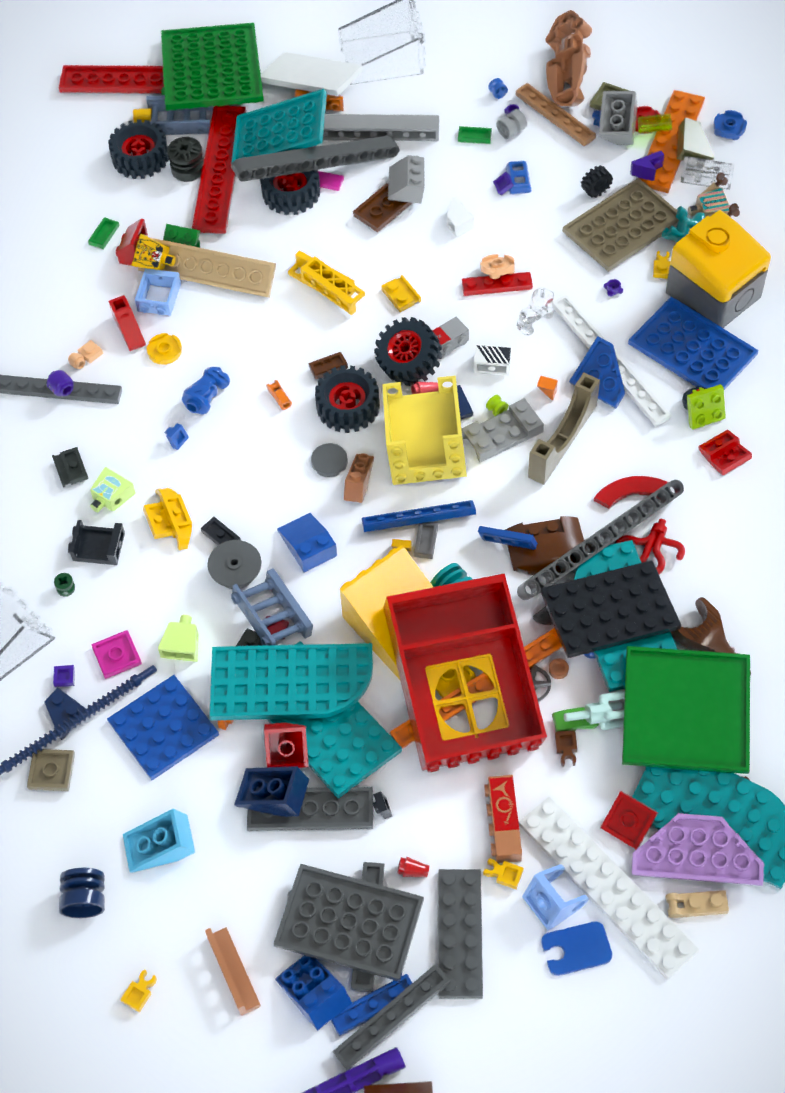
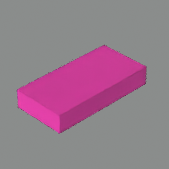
[318,171,344,191]

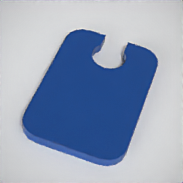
[541,921,613,976]

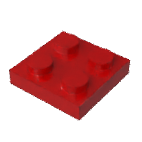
[600,791,658,850]

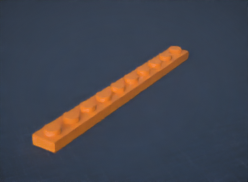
[389,628,562,749]

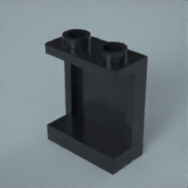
[68,520,125,565]

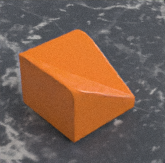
[537,376,558,400]

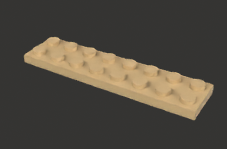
[138,238,276,298]

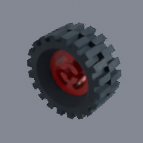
[108,119,169,179]
[260,170,320,215]
[315,365,380,433]

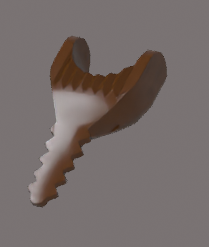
[671,597,752,676]

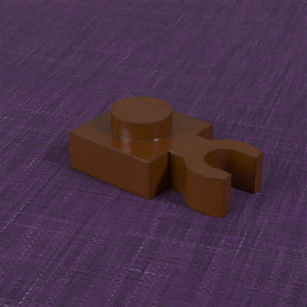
[554,730,578,767]

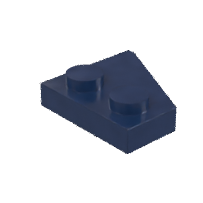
[44,687,85,740]

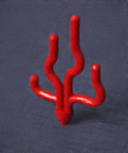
[614,519,686,575]

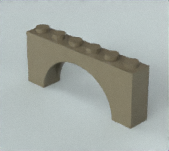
[528,373,600,485]

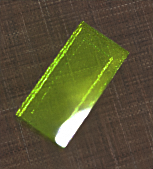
[637,114,672,133]

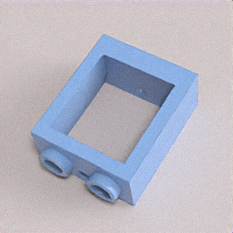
[135,268,181,316]

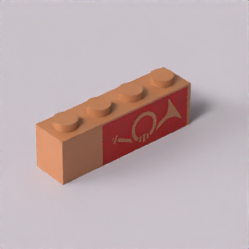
[484,775,522,863]

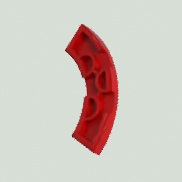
[593,476,671,509]

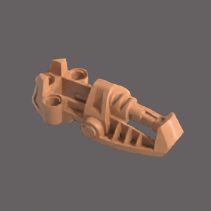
[545,10,593,107]

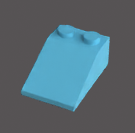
[122,808,195,873]

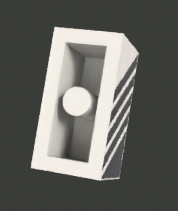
[474,345,512,375]

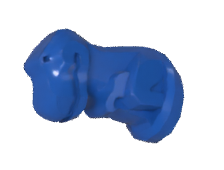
[181,366,230,415]

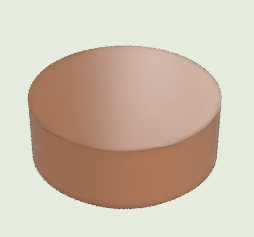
[549,658,569,679]

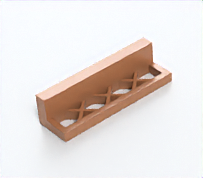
[204,927,261,1016]

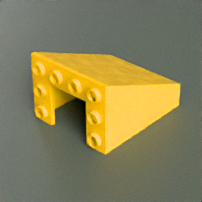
[339,545,433,680]

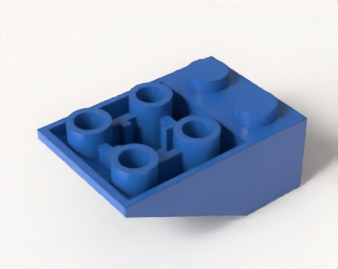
[275,955,352,1031]

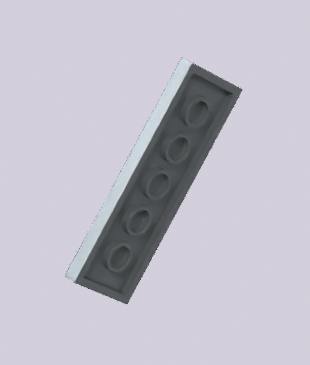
[247,787,373,831]
[438,869,483,999]

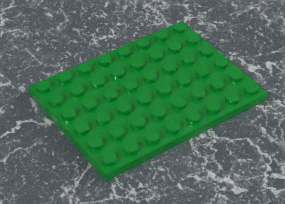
[161,22,264,110]

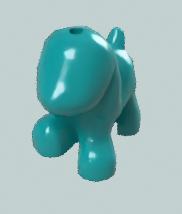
[662,206,705,243]

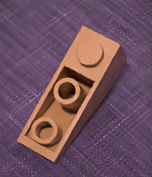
[344,453,374,503]

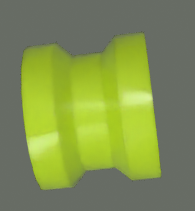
[486,394,509,416]

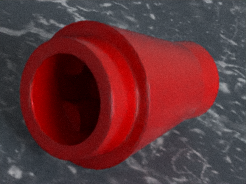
[397,856,430,878]

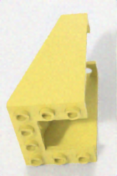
[382,375,467,485]

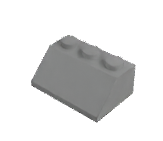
[599,91,638,145]
[388,155,425,204]

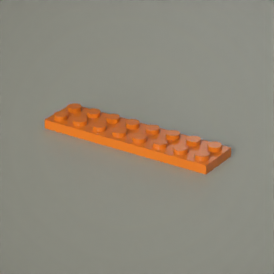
[638,89,705,194]

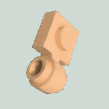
[68,340,103,369]

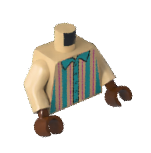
[688,172,740,218]

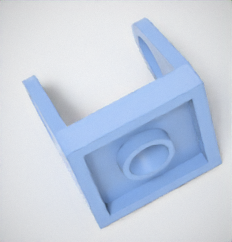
[522,864,589,931]

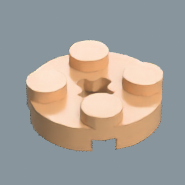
[480,254,515,279]

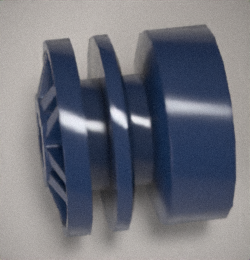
[59,867,105,918]

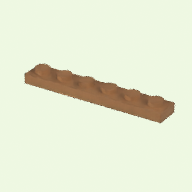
[515,83,596,147]

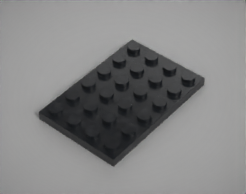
[540,560,682,659]

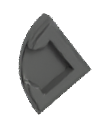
[533,606,553,625]

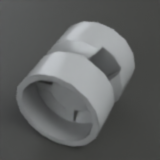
[496,109,527,139]

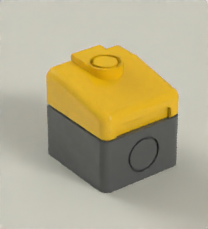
[665,210,771,328]

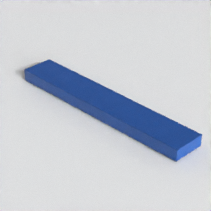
[361,500,476,532]

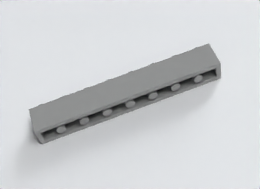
[323,114,440,141]

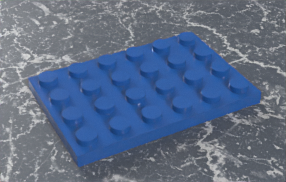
[628,297,759,390]

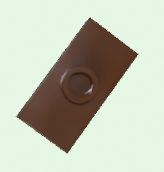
[308,351,348,380]

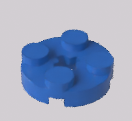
[713,110,747,140]

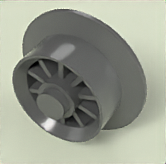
[207,540,262,589]

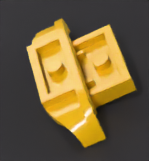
[143,488,192,550]

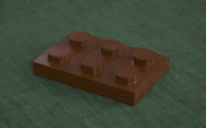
[352,183,412,233]

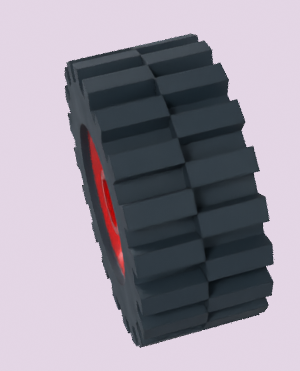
[374,317,442,386]

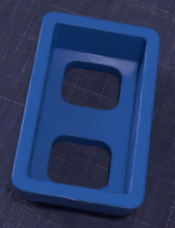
[506,160,532,194]

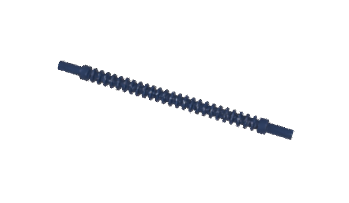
[0,665,157,775]

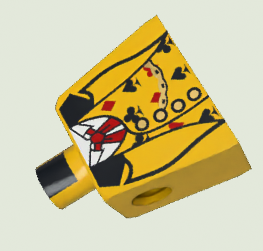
[131,234,176,270]

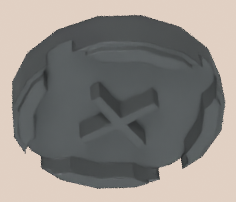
[311,443,348,477]

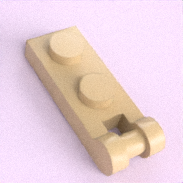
[665,890,729,918]

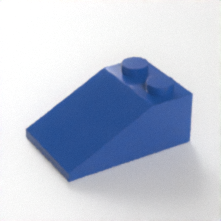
[277,513,337,573]

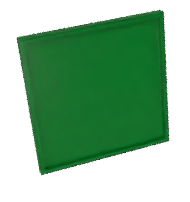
[622,646,750,774]

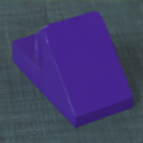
[630,151,664,181]

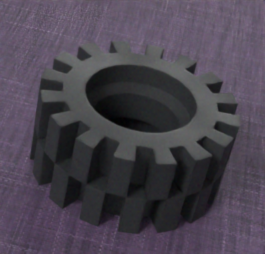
[581,165,613,198]

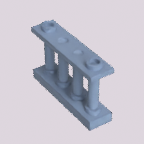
[144,95,213,135]
[231,568,313,646]

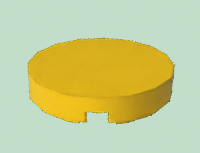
[146,333,182,365]

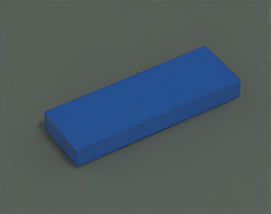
[477,526,538,550]

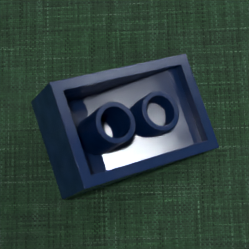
[234,766,310,816]

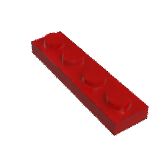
[461,272,533,296]

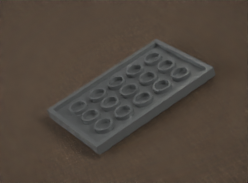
[273,863,424,982]

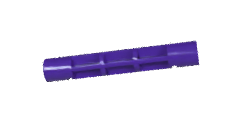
[301,1047,406,1093]

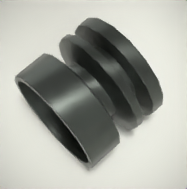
[167,136,204,182]

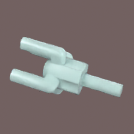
[564,691,625,730]

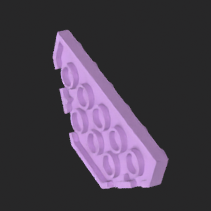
[632,813,764,886]

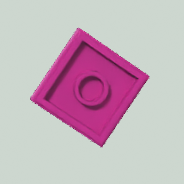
[91,630,142,679]

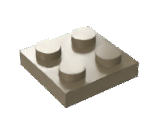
[27,749,75,791]

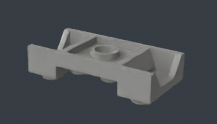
[462,398,544,463]

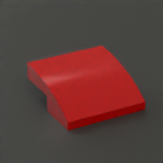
[698,429,752,475]

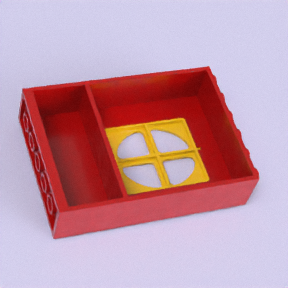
[383,573,547,773]

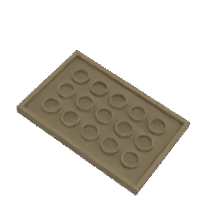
[562,178,678,272]

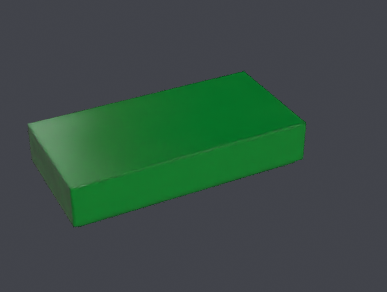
[458,126,492,144]
[88,217,120,250]

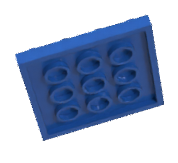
[107,675,219,781]

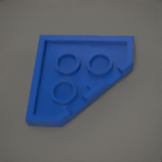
[569,336,626,409]

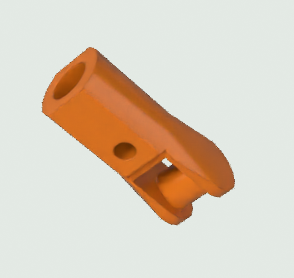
[266,380,292,410]

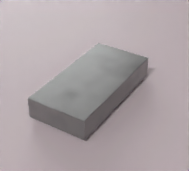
[414,522,438,559]

